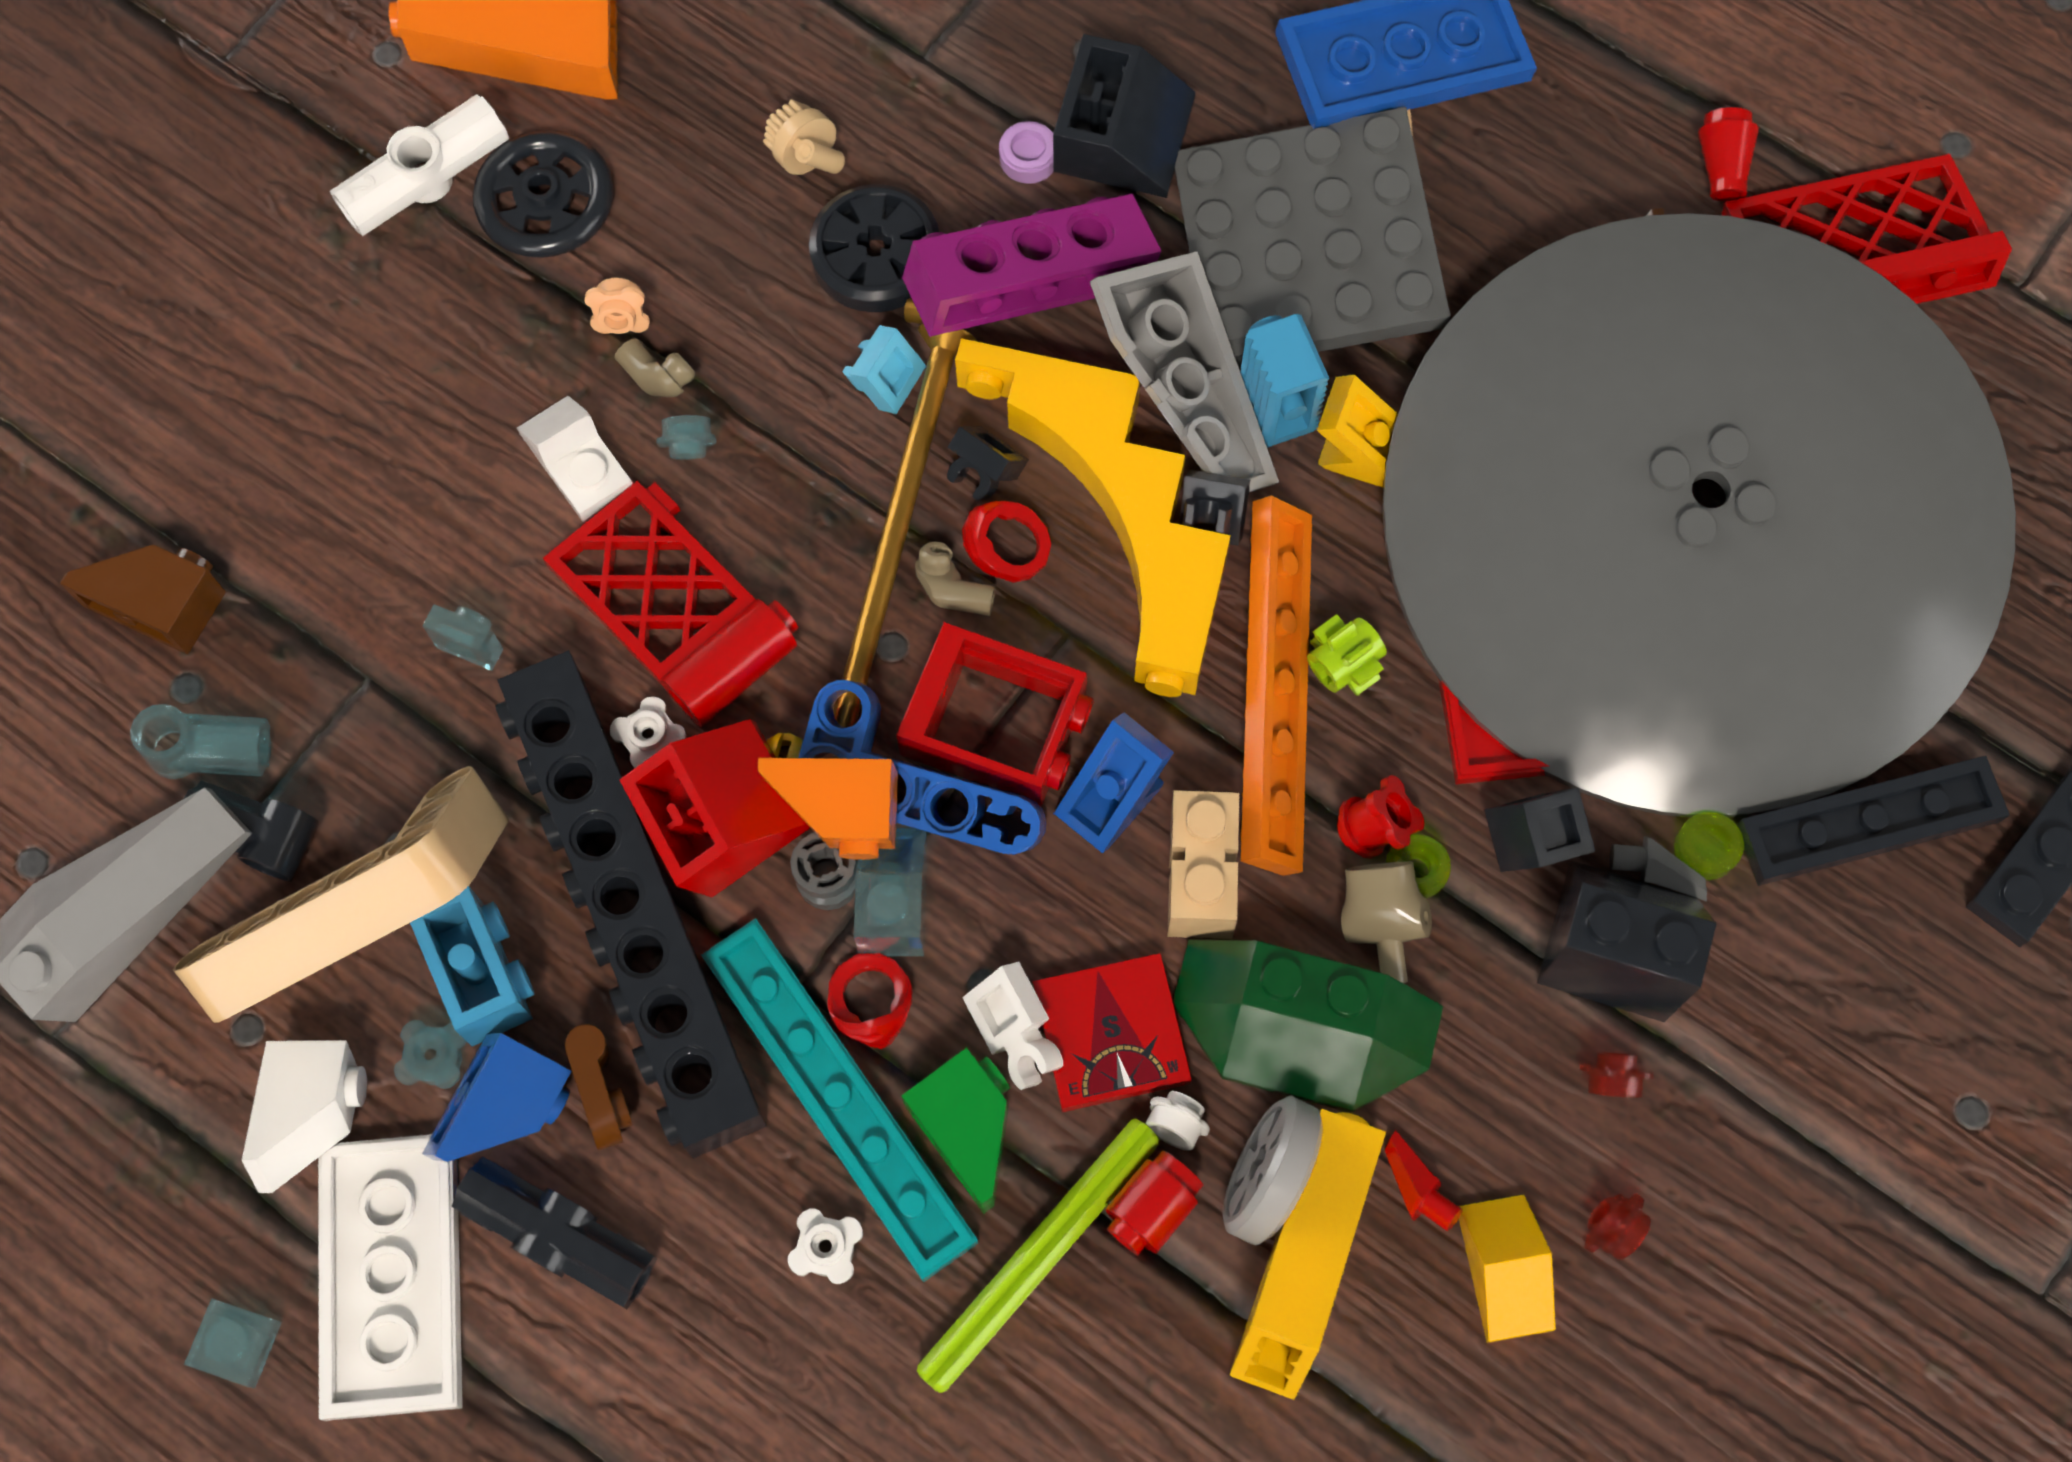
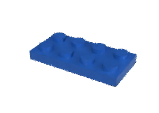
[1275,0,1537,130]

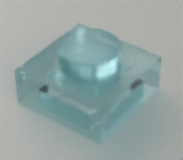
[422,604,503,671]
[184,1298,282,1388]

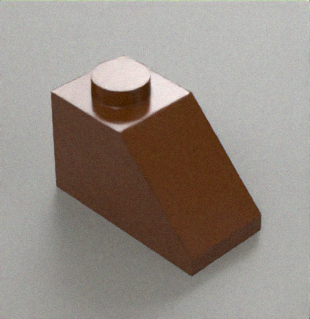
[60,544,226,655]

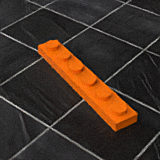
[1240,495,1312,876]

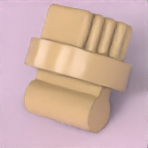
[763,100,845,175]

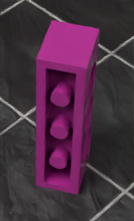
[902,194,1161,337]

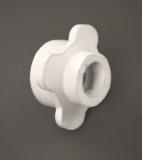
[610,697,686,768]
[788,1209,863,1284]

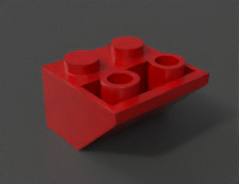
[619,719,810,898]

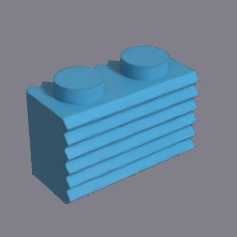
[1240,314,1330,447]

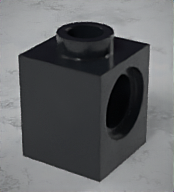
[1484,788,1595,872]

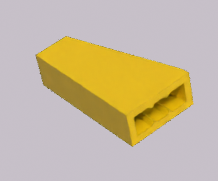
[1229,1109,1386,1400]

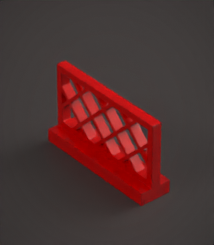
[1721,154,2012,304]

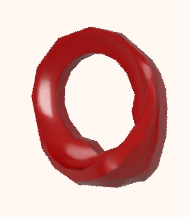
[962,501,1052,583]
[827,953,913,1049]

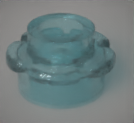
[656,415,717,460]

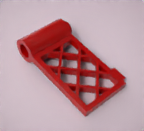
[543,481,799,728]

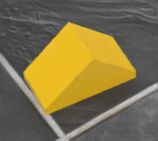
[1459,1195,1556,1343]

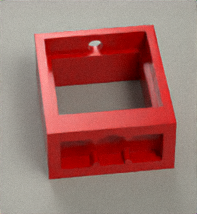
[896,622,1094,806]

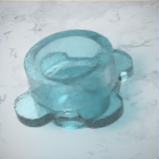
[394,1020,466,1089]

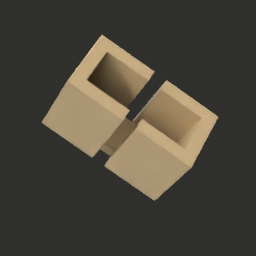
[1167,790,1239,939]

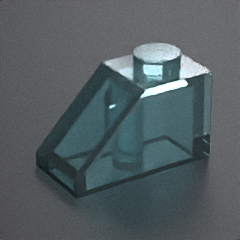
[854,828,927,956]

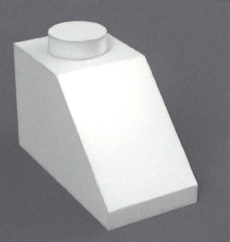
[242,1040,367,1193]

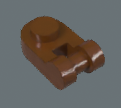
[565,1024,633,1151]

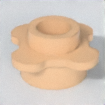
[584,278,650,334]

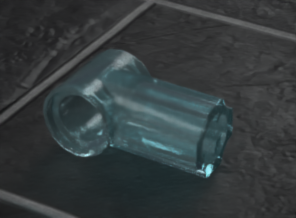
[130,704,272,779]

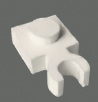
[962,962,1064,1090]

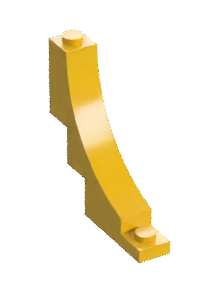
[955,338,1231,697]

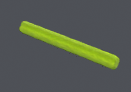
[916,1119,1159,1393]

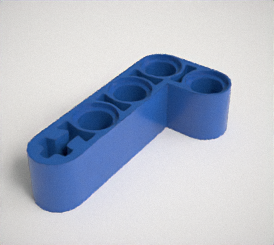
[798,680,1046,855]

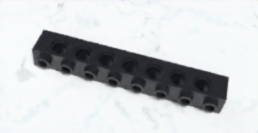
[495,650,767,1159]

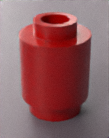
[1105,1151,1203,1255]

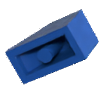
[422,1033,571,1162]

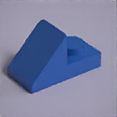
[1054,713,1174,853]

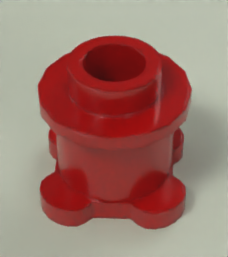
[1337,775,1424,859]

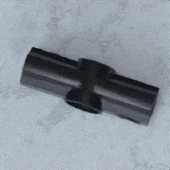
[451,1156,657,1310]

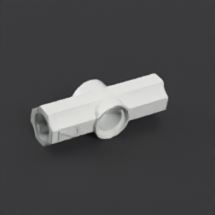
[330,94,509,236]

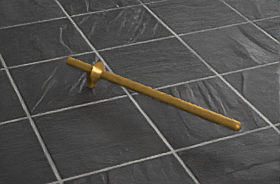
[833,298,976,728]

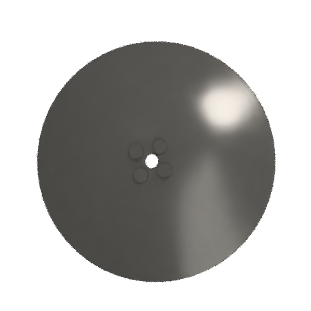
[1382,213,2016,819]

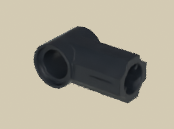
[184,780,320,882]

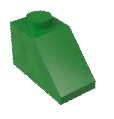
[901,1048,1010,1214]

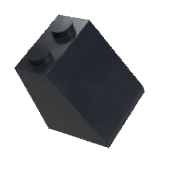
[1537,860,1717,1022]

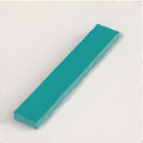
[701,918,979,1283]

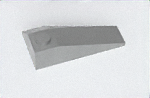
[1090,251,1279,492]
[0,788,252,1022]

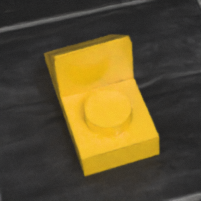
[1317,375,1398,488]

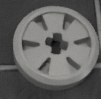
[1223,1096,1323,1245]

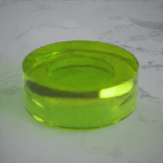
[1674,812,1744,880]

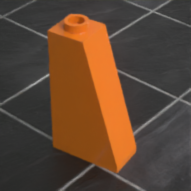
[389,0,618,100]

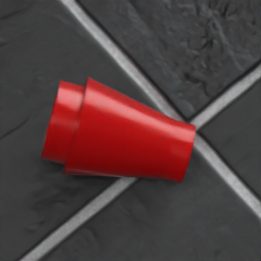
[1698,107,1759,202]

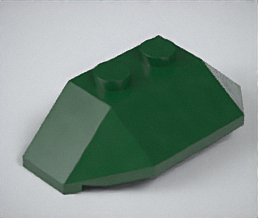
[1173,940,1443,1113]

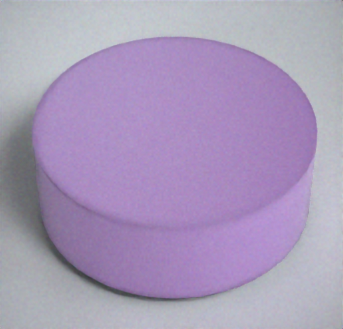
[999,121,1053,184]

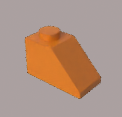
[758,758,898,860]

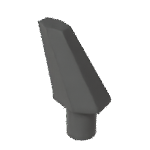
[1609,836,1707,901]

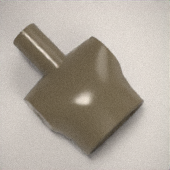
[1341,861,1432,983]

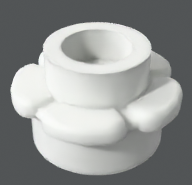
[1145,1091,1210,1150]

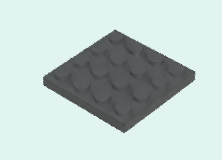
[1175,107,1451,367]

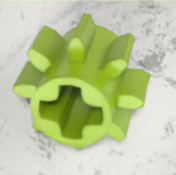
[1307,614,1387,696]

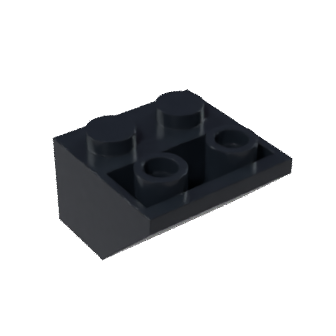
[1053,33,1196,198]

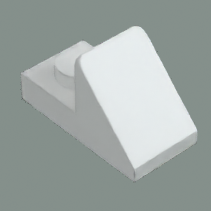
[517,396,633,523]

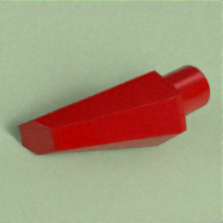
[1384,1130,1463,1232]

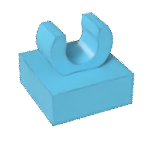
[842,325,926,414]

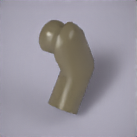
[614,338,695,397]
[915,542,995,616]

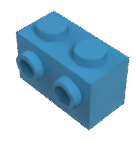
[410,886,535,1047]

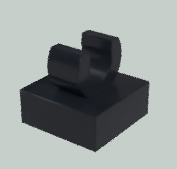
[947,426,1029,501]
[1179,469,1251,546]

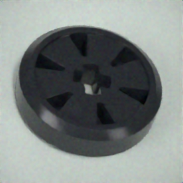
[809,184,939,312]

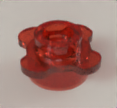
[1580,1052,1654,1098]
[1584,1194,1651,1260]

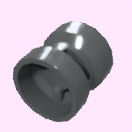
[790,832,860,911]

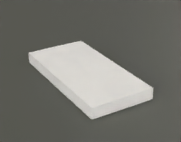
[318,1134,462,1421]

